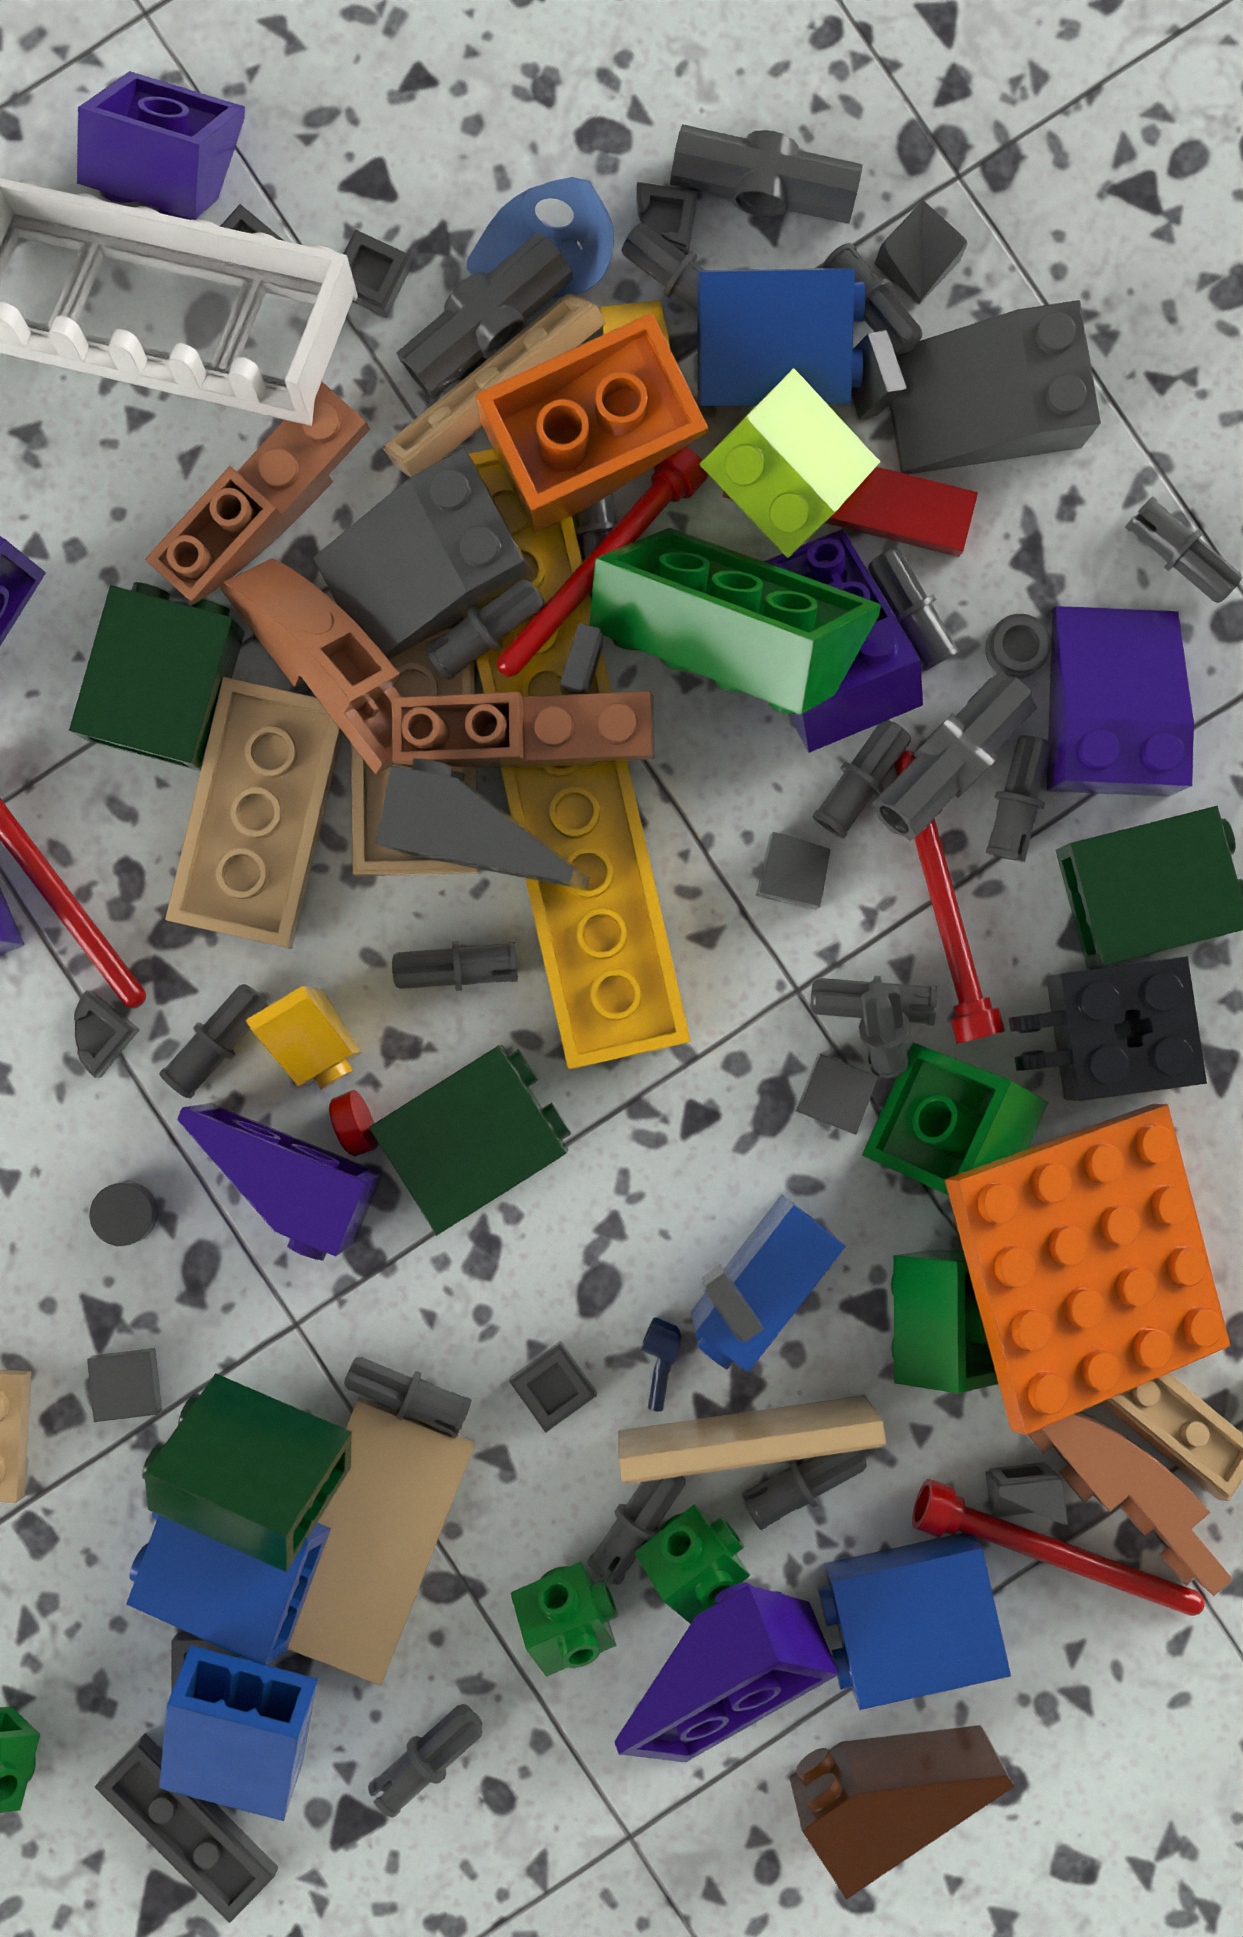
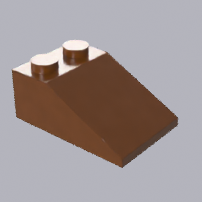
[789,1725,1015,1900]

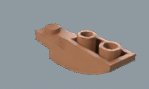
[145,382,370,604]
[220,558,401,775]
[392,691,655,767]
[1027,1411,1233,1596]

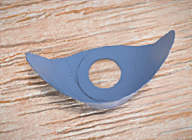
[467,177,614,298]

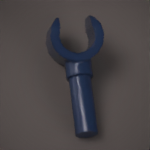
[640,1317,681,1412]

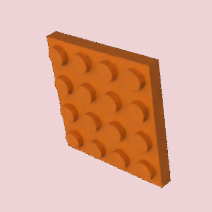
[944,1104,1231,1435]

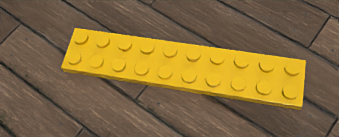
[469,448,691,1070]

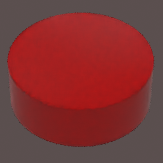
[329,1090,378,1157]

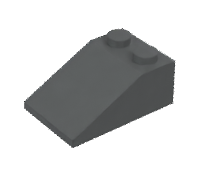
[890,300,1101,475]
[313,447,536,660]
[376,758,590,890]

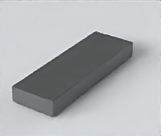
[95,1733,278,1924]

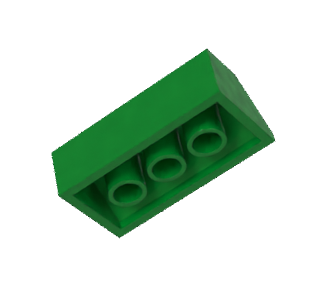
[589,528,881,715]

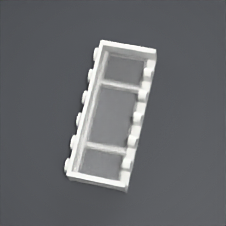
[0,178,358,426]

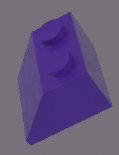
[77,71,245,220]

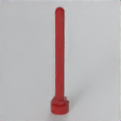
[497,446,708,677]
[894,750,1006,1044]
[0,798,146,1008]
[912,1479,1205,1616]

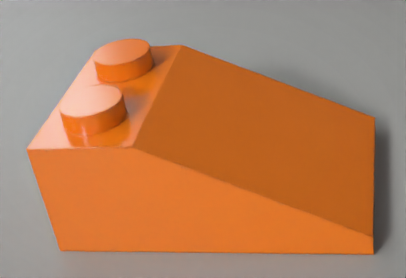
[475,312,708,533]

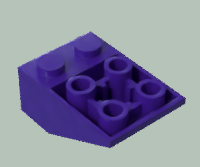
[763,529,923,753]

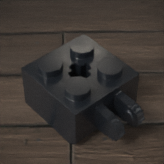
[1009,956,1207,1101]

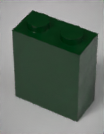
[69,582,245,771]
[1055,805,1243,969]
[369,1045,572,1236]
[142,1373,352,1572]

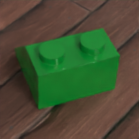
[862,1042,1049,1196]
[891,1250,999,1394]

